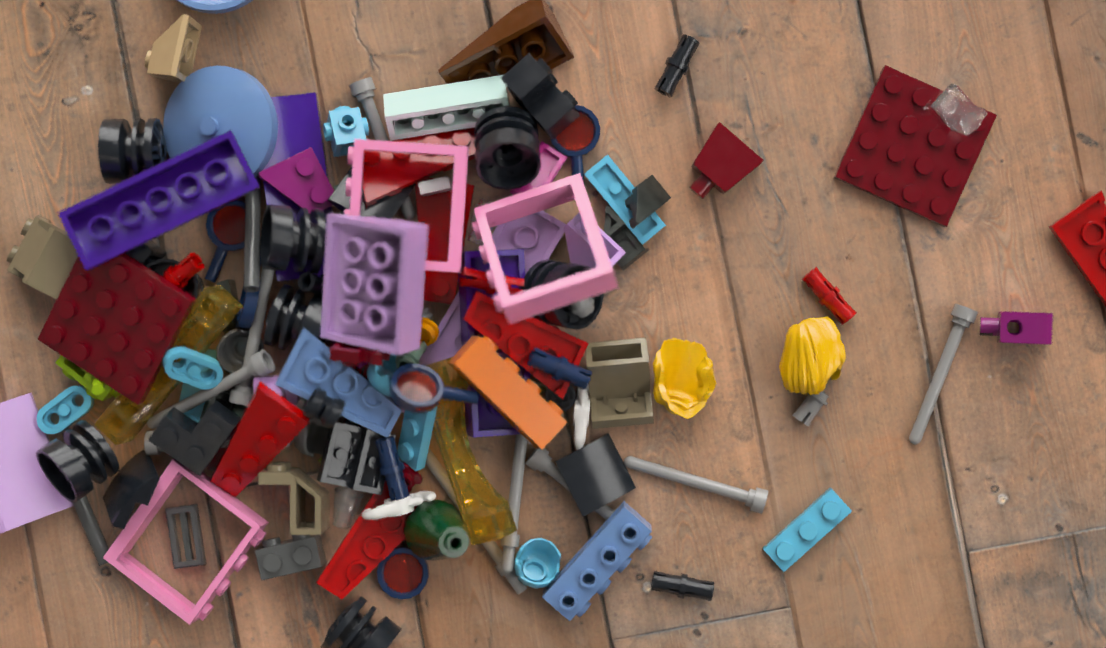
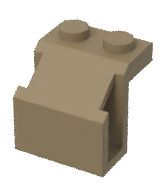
[6,215,78,299]
[585,338,654,429]
[259,462,329,535]

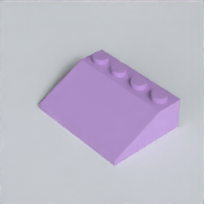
[320,214,428,355]
[0,393,74,534]

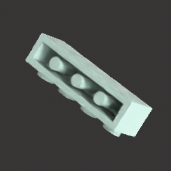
[383,75,509,141]

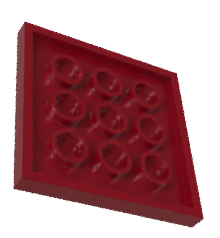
[833,65,997,227]
[37,253,197,405]

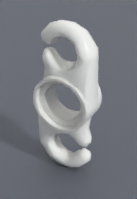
[573,385,590,450]
[361,491,437,520]

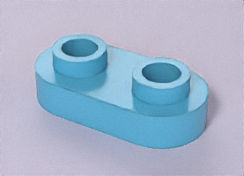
[162,346,223,390]
[36,385,94,435]

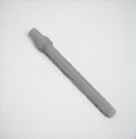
[501,434,527,571]
[426,448,528,595]

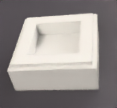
[418,176,453,196]

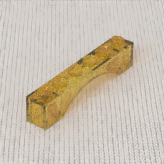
[94,285,243,445]
[415,356,517,546]

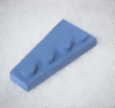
[275,327,402,438]

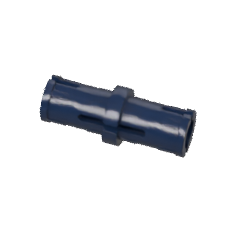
[527,347,592,390]
[375,436,410,501]

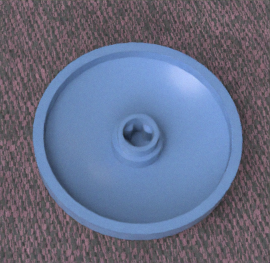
[163,66,278,177]

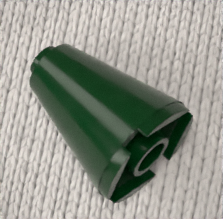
[404,500,469,561]

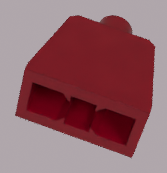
[689,122,764,199]

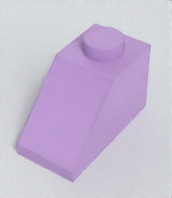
[564,212,626,269]

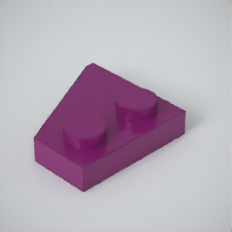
[257,147,334,214]

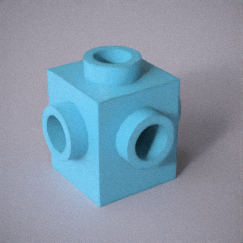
[323,106,369,157]

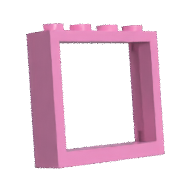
[344,139,469,273]
[472,173,618,324]
[103,459,269,625]

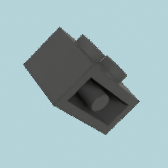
[255,535,327,581]

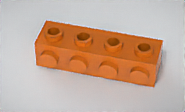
[447,336,567,450]

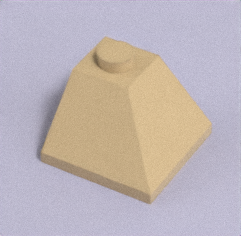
[145,14,202,83]

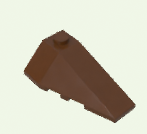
[438,0,574,84]

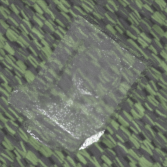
[930,83,988,136]

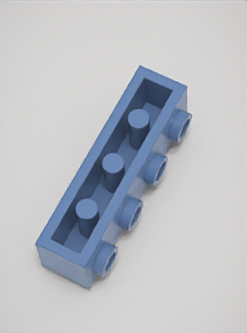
[542,501,652,621]

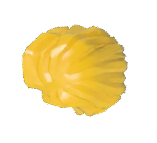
[779,317,846,395]
[653,338,716,419]

